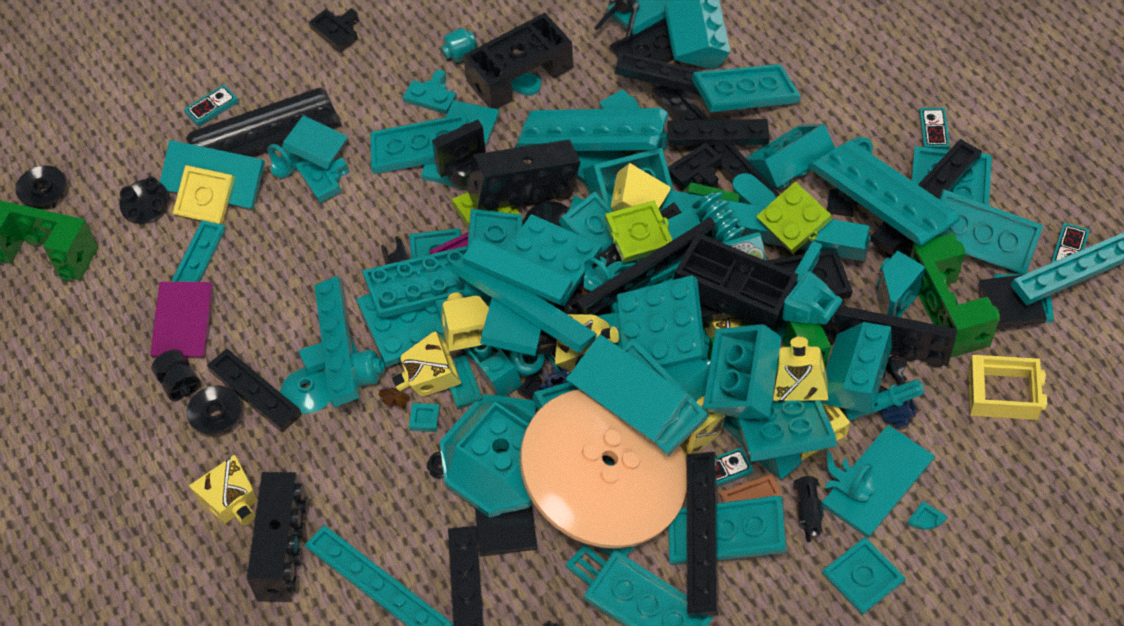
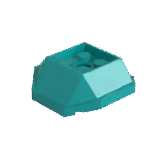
[440,401,535,518]

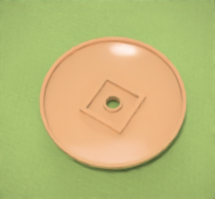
[520,390,687,548]

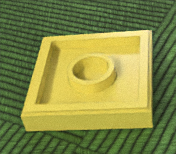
[173,165,235,224]

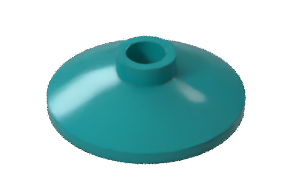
[280,368,330,414]

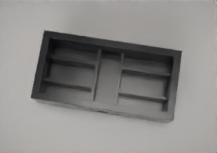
[467,139,581,211]
[673,232,798,331]
[246,472,309,602]

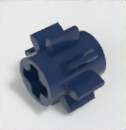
[538,367,568,389]
[882,399,916,428]

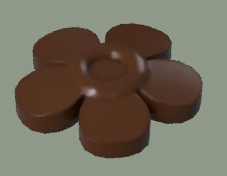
[378,388,410,407]

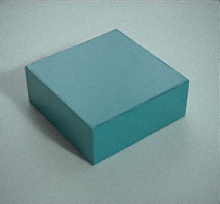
[409,403,440,432]

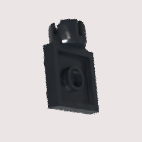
[432,120,486,187]

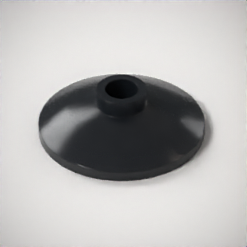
[15,165,66,207]
[186,385,242,435]

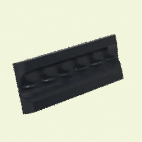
[186,88,342,157]

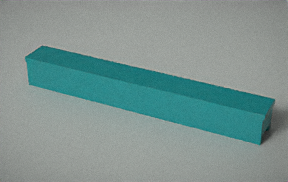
[660,190,871,262]

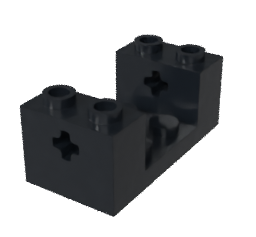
[463,12,573,109]

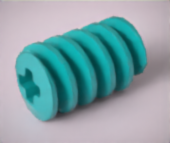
[692,192,746,242]

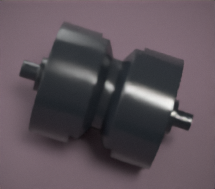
[151,350,200,401]

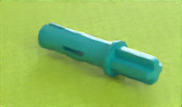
[845,379,925,421]

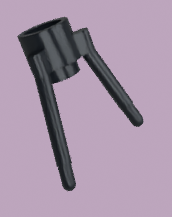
[594,0,640,39]

